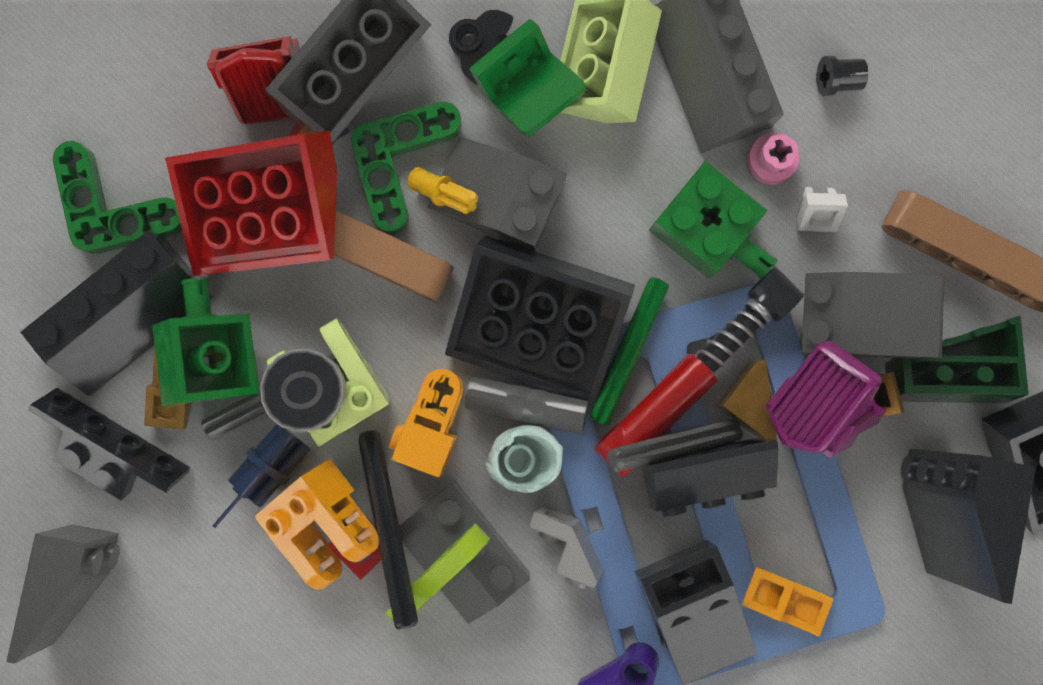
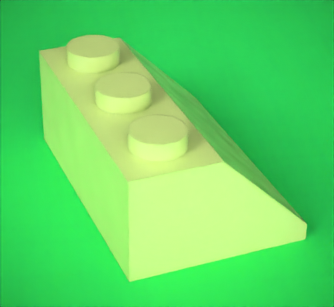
[560,0,662,123]

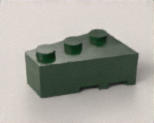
[885,315,1029,403]

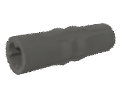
[465,376,589,434]

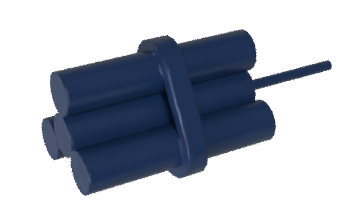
[212,424,311,528]

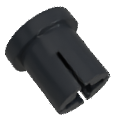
[816,56,868,96]

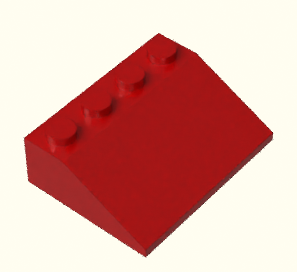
[165,130,338,276]

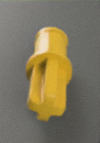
[407,167,478,214]

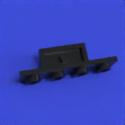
[28,388,190,500]

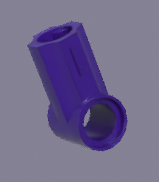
[578,642,659,685]

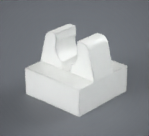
[796,187,848,232]

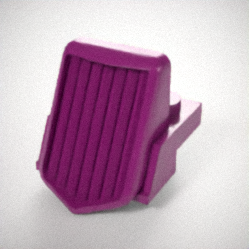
[765,341,886,458]

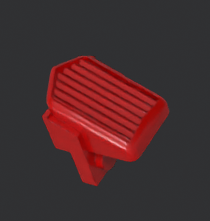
[207,36,300,125]

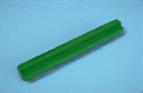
[590,277,669,426]

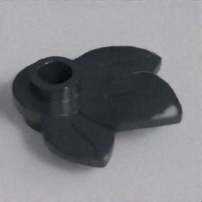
[449,10,513,86]

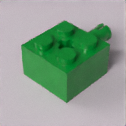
[649,161,778,279]
[152,278,259,406]

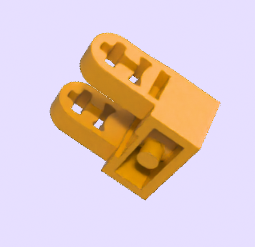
[389,369,464,478]
[254,458,379,590]

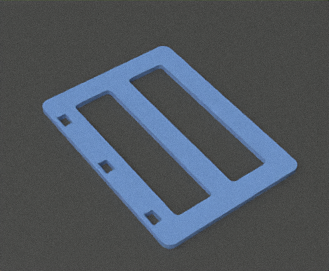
[536,283,885,685]

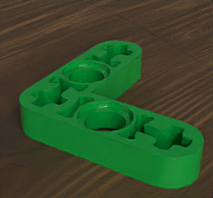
[351,102,462,235]
[53,141,182,254]

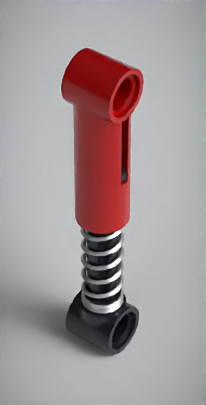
[593,267,804,478]

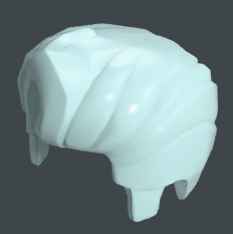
[485,424,563,493]

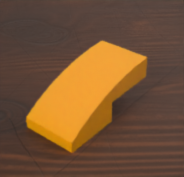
[742,567,834,637]

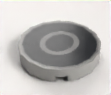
[260,348,346,432]

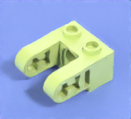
[267,318,390,447]

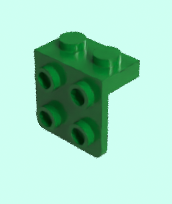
[469,19,586,136]

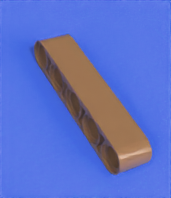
[881,190,1043,313]
[334,211,454,303]

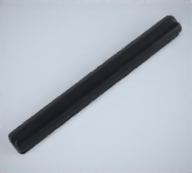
[358,430,418,630]

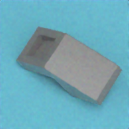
[529,505,604,589]

